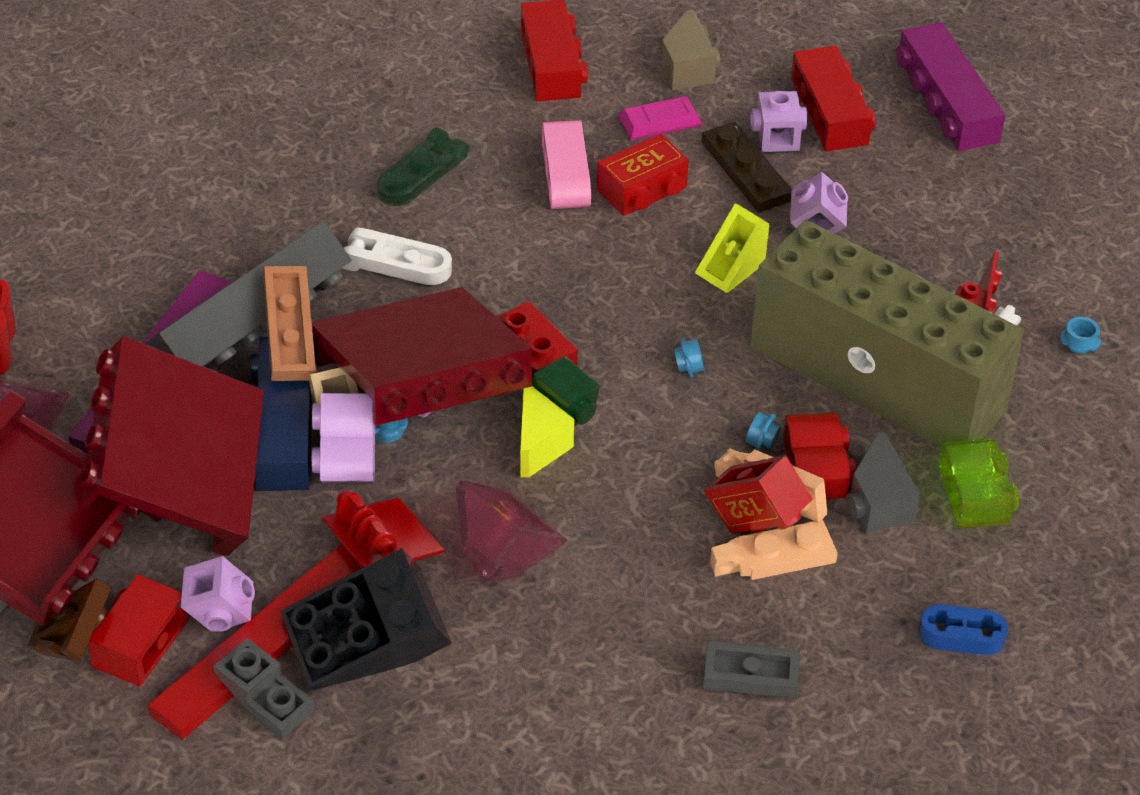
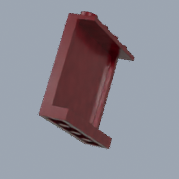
[312,287,532,426]
[79,336,264,556]
[0,391,142,626]

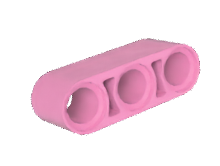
[542,120,591,209]

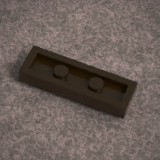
[701,121,792,213]

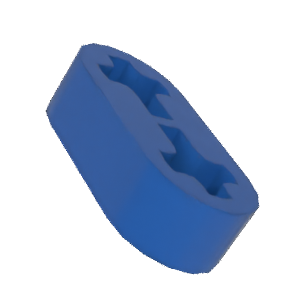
[919,604,1008,655]

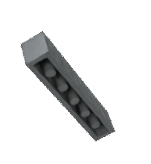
[144,221,352,368]

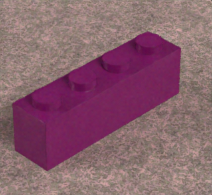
[895,22,1005,152]

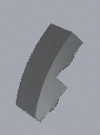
[213,638,315,739]

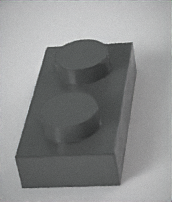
[703,641,800,698]

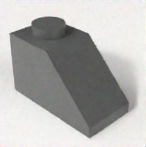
[847,431,920,533]

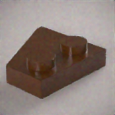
[28,578,111,661]

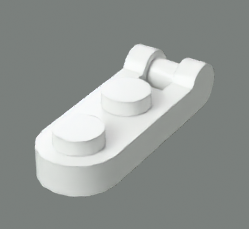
[343,228,452,285]

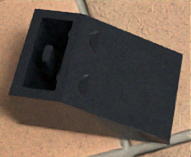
[280,548,452,691]

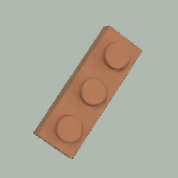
[263,266,316,381]

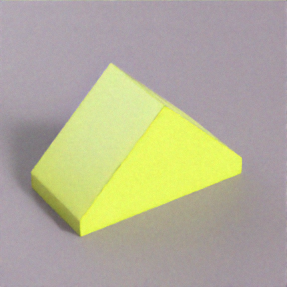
[695,203,770,293]
[520,386,574,478]

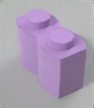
[312,393,375,483]

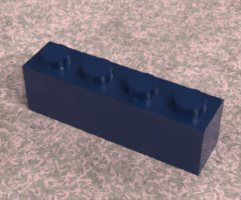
[251,337,311,491]

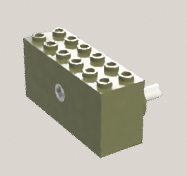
[750,219,1025,460]

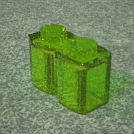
[938,438,1019,528]

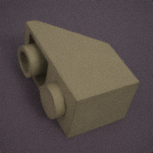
[661,10,720,90]

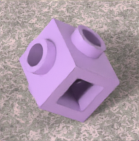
[750,91,807,152]
[790,172,848,234]
[181,556,255,631]

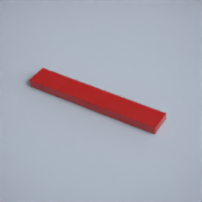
[148,544,362,740]

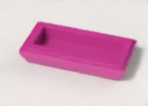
[618,96,702,141]

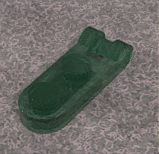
[377,127,470,206]

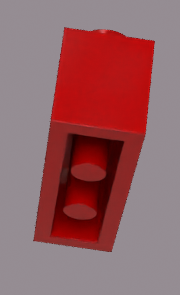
[520,0,588,102]
[791,45,876,152]

